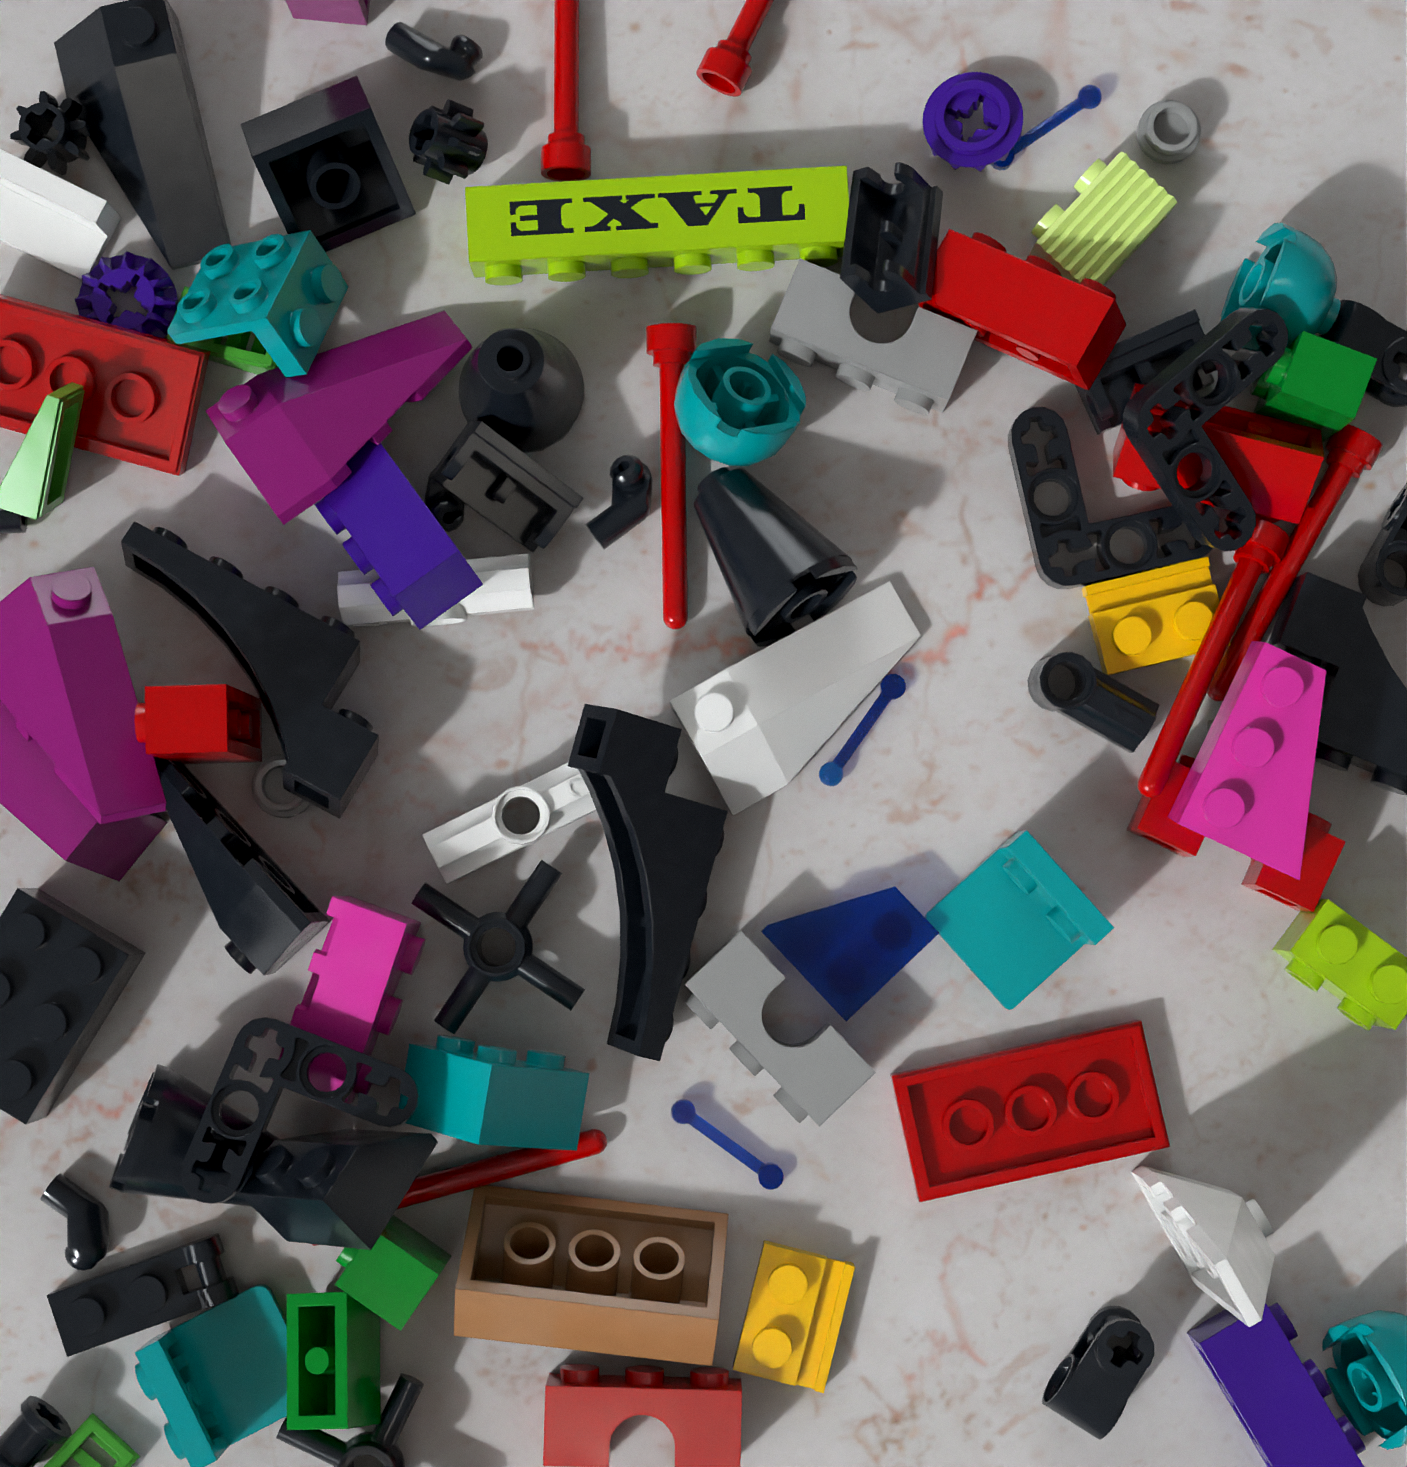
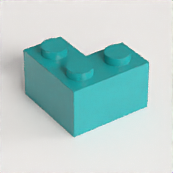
[398,1035,590,1151]

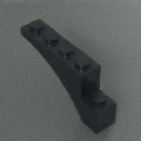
[121,521,379,819]
[1268,572,1407,795]
[568,704,728,1061]

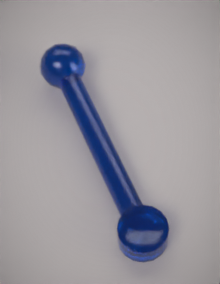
[991,84,1102,171]
[819,674,906,786]
[671,1099,784,1190]

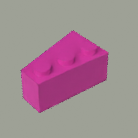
[1168,641,1326,880]
[272,896,426,1104]

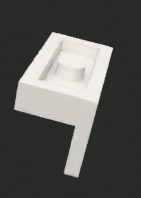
[0,149,121,281]

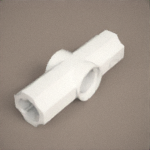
[337,553,535,628]
[422,762,597,885]

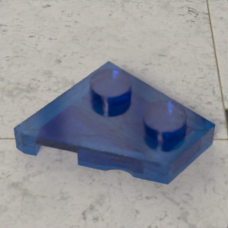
[761,886,939,1022]

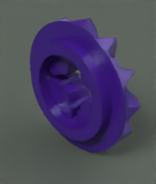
[922,72,1023,172]
[74,251,178,338]

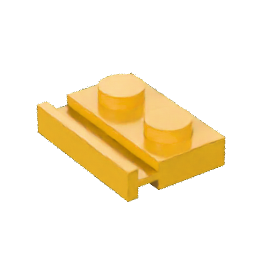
[1082,556,1231,676]
[732,1240,855,1393]

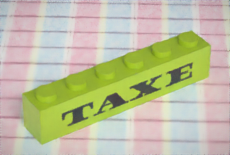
[465,165,849,285]

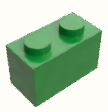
[1250,331,1377,443]
[335,1215,452,1331]
[287,1292,381,1430]

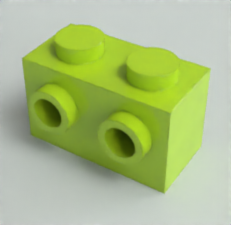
[1272,899,1407,1031]

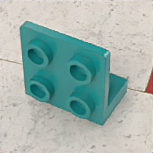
[925,830,1114,1010]

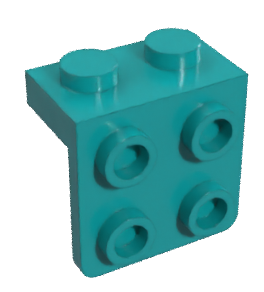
[167,230,349,378]
[135,1284,287,1467]

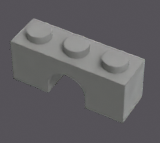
[769,258,977,415]
[684,930,876,1127]

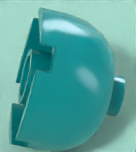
[1220,223,1341,350]
[674,338,806,466]
[1322,1310,1407,1450]

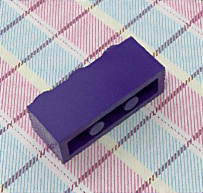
[314,440,483,630]
[1187,1302,1366,1467]

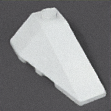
[670,581,921,816]
[1131,1165,1275,1327]

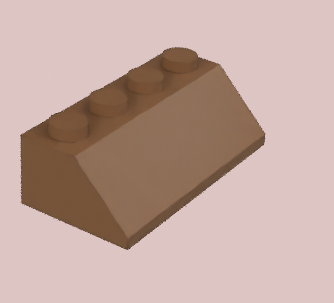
[454,1185,729,1366]

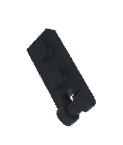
[47,1233,239,1357]

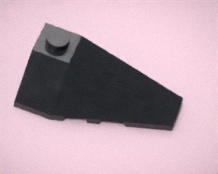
[54,0,231,270]
[153,756,330,975]

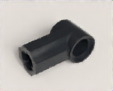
[1027,652,1160,753]

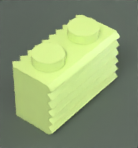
[1029,151,1177,285]

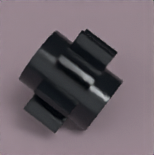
[10,91,96,175]
[409,99,488,185]

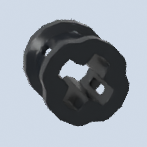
[0,1396,72,1467]

